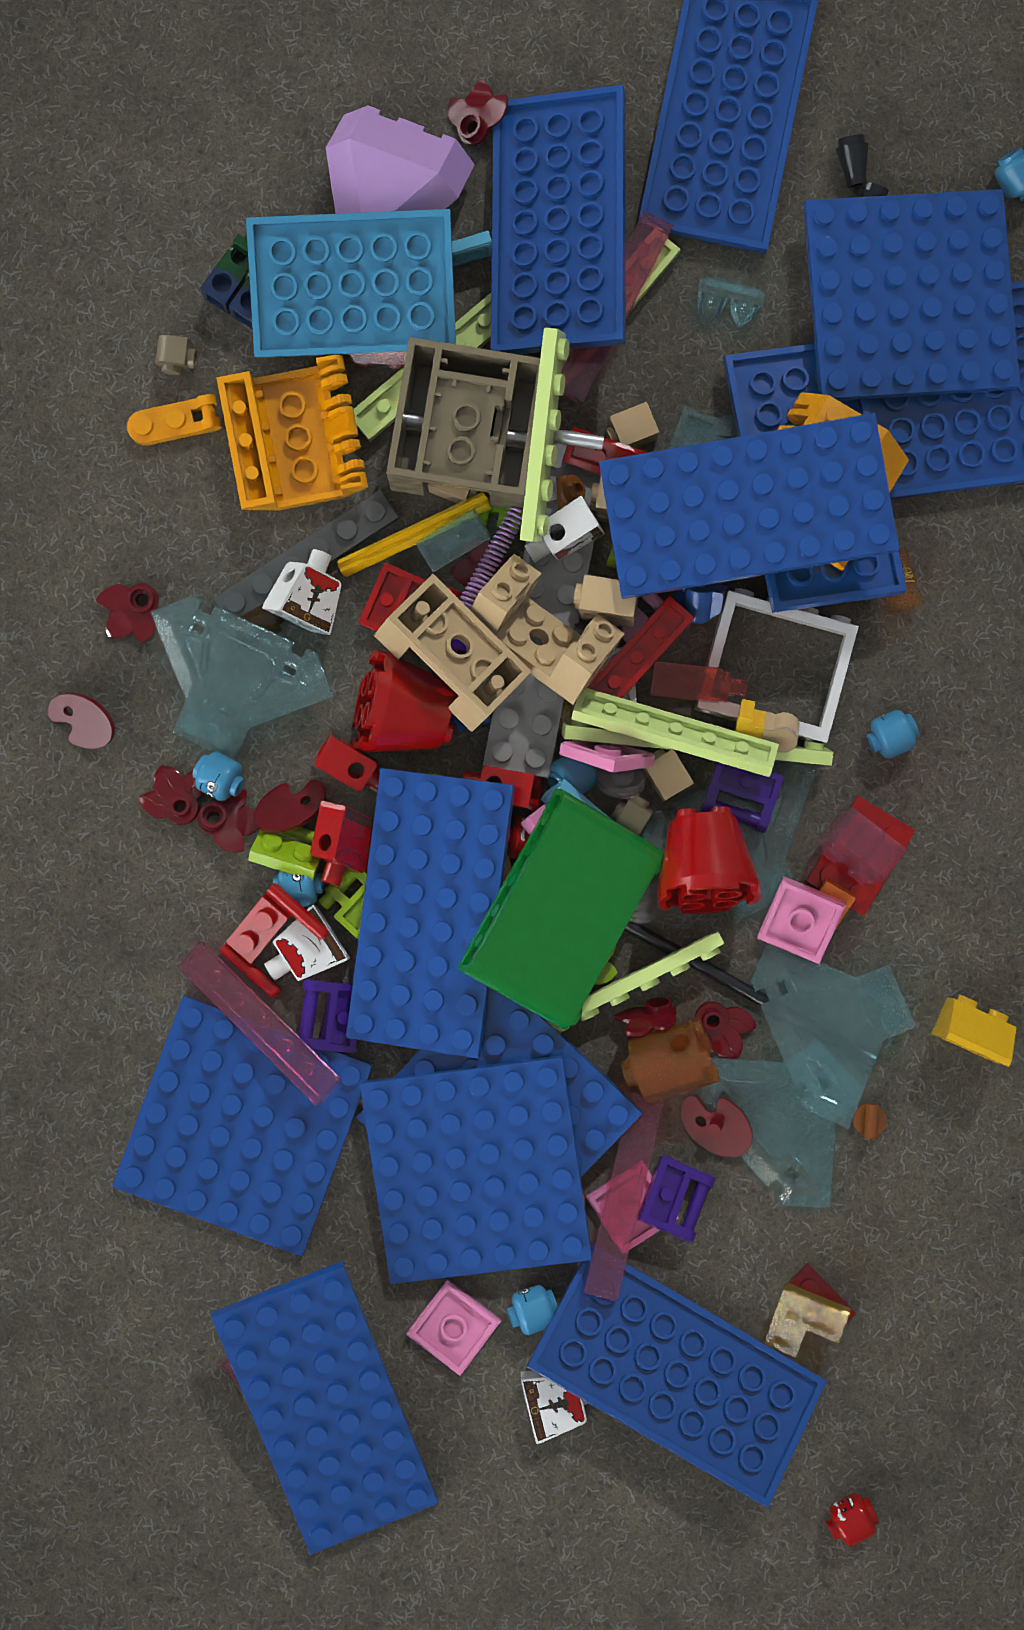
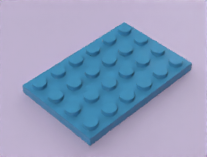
[246,209,456,358]

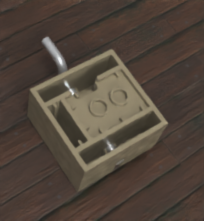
[386,337,604,512]

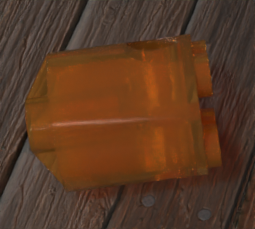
[621,1018,720,1104]

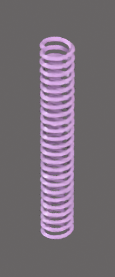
[460,507,522,608]

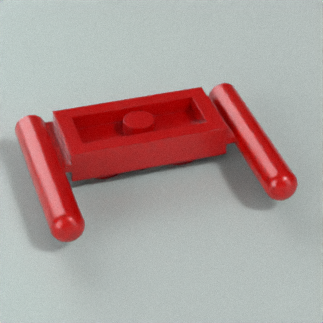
[219,882,329,998]

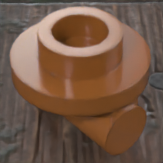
[556,474,586,511]
[852,1103,887,1139]

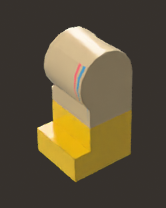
[735,699,800,752]

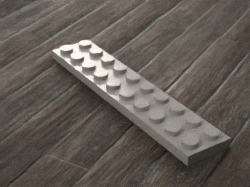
[483,444,601,779]

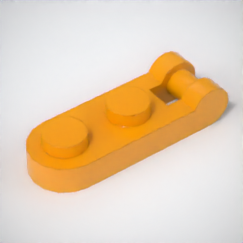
[127,394,222,445]

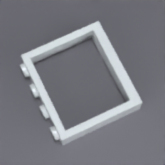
[694,588,859,744]

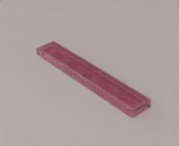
[562,211,674,404]
[177,941,342,1106]
[584,1091,665,1301]

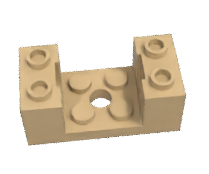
[574,477,638,627]
[470,554,625,704]
[374,574,532,732]

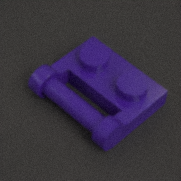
[701,762,784,833]
[294,979,357,1053]
[637,1155,716,1243]

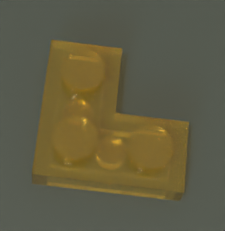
[764,1283,851,1357]

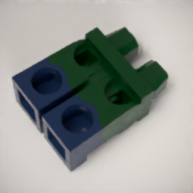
[200,234,253,330]

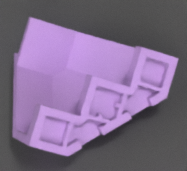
[326,105,475,214]

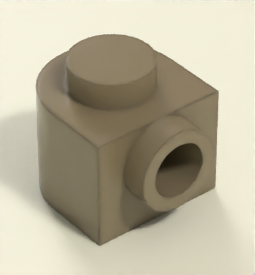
[155,335,198,375]
[610,792,653,836]

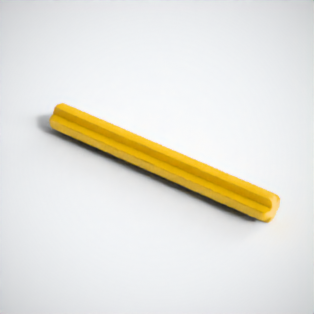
[337,492,492,577]

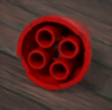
[352,649,459,752]
[657,806,762,914]

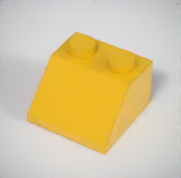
[931,994,1017,1067]

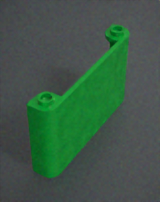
[456,788,663,1029]

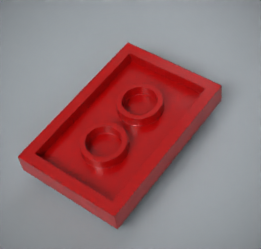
[805,796,916,916]

